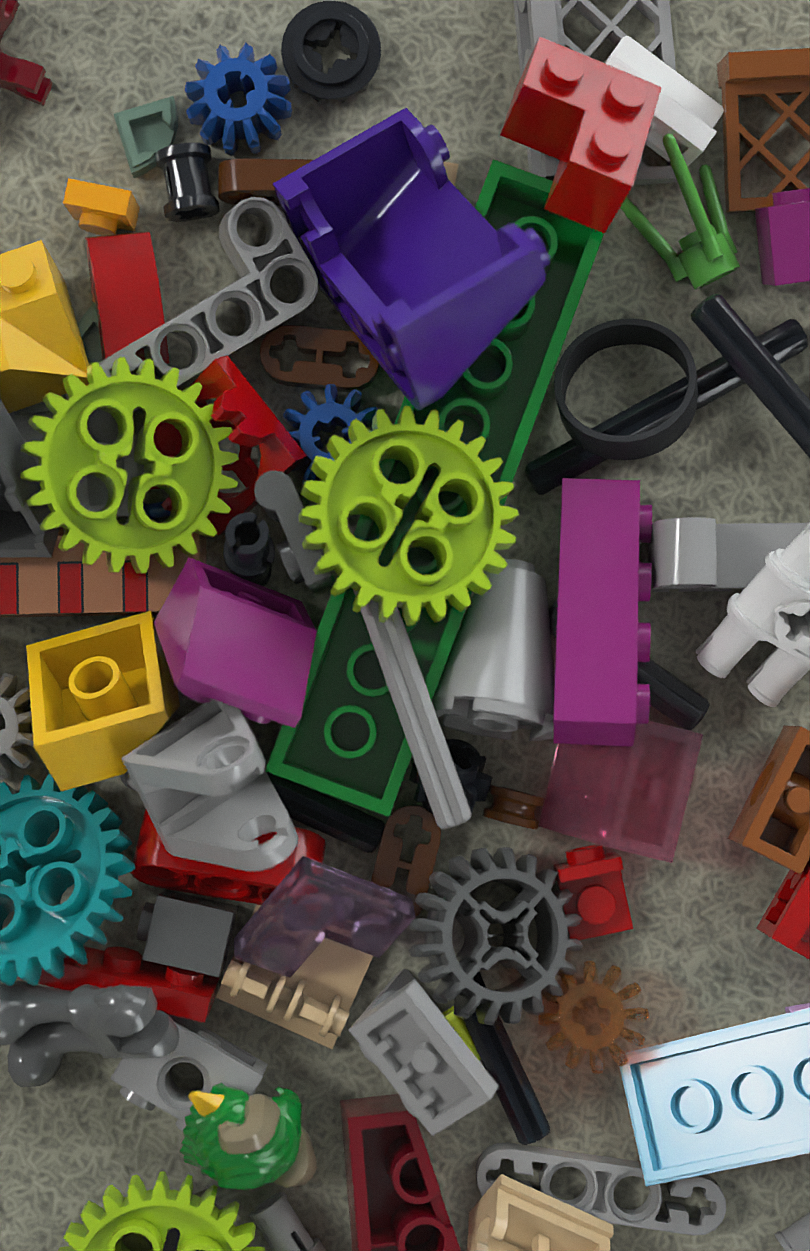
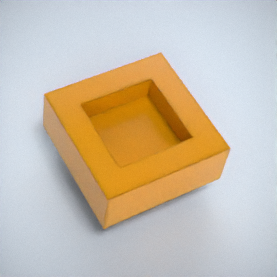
[63,178,140,236]

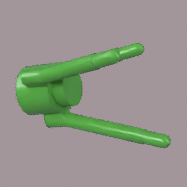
[620,133,740,290]

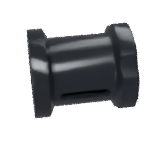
[155,143,220,222]

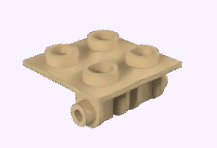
[216,901,384,1049]

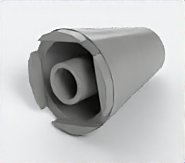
[432,559,555,741]

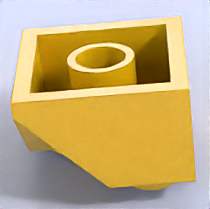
[0,240,89,413]
[26,611,180,792]

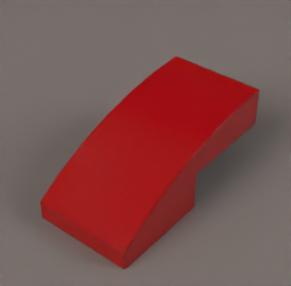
[85,231,170,370]

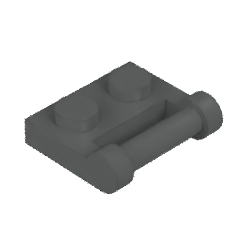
[254,470,336,593]

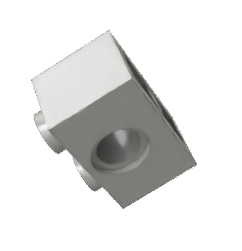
[110,1014,268,1132]

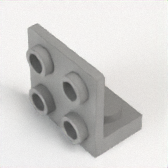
[349,969,499,1137]

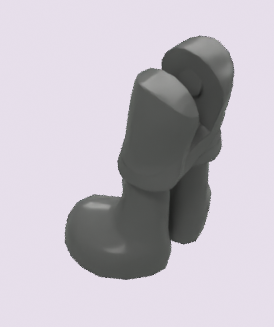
[0,980,179,1087]

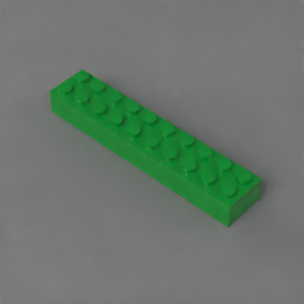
[265,159,604,817]

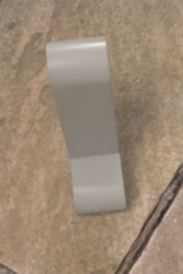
[99,197,318,411]
[648,517,808,592]

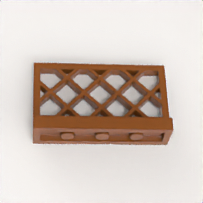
[717,48,810,213]

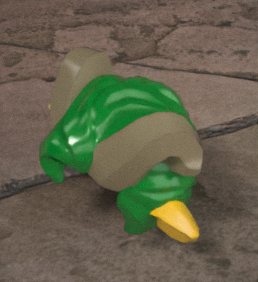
[180,1083,317,1190]

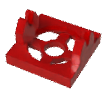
[149,355,307,536]

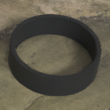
[554,318,698,460]

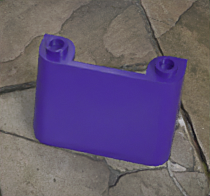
[273,108,550,411]

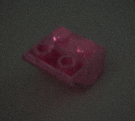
[538,721,703,863]

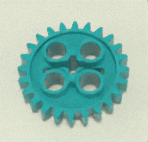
[0,774,135,986]

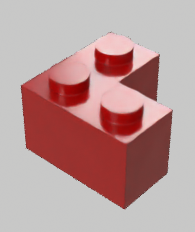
[500,36,662,233]

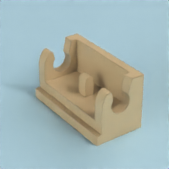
[467,1174,614,1251]

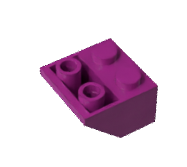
[154,557,317,728]

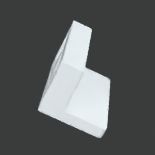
[605,36,724,167]

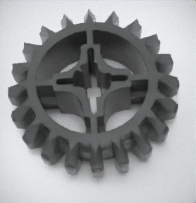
[408,847,583,1025]

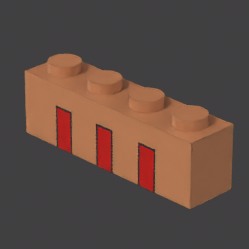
[0,522,207,618]

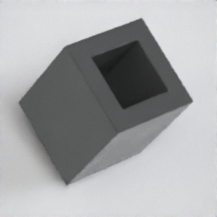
[137,889,239,977]

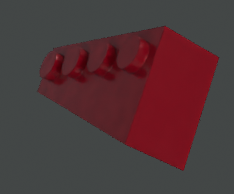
[340,1094,461,1251]

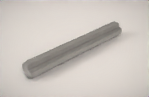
[354,590,471,829]

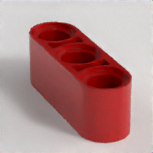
[130,810,326,910]

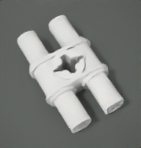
[696,522,810,707]

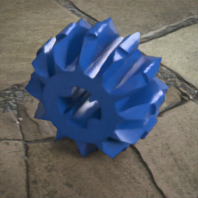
[185,43,292,157]
[283,384,380,485]

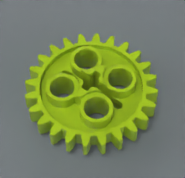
[20,357,239,573]
[299,406,518,626]
[58,1171,265,1251]

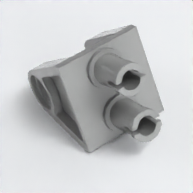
[120,700,298,871]

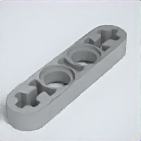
[475,1142,726,1235]

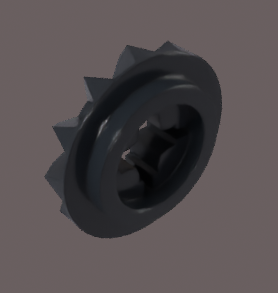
[281,0,381,103]

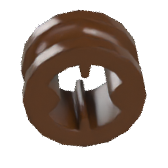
[482,784,545,830]

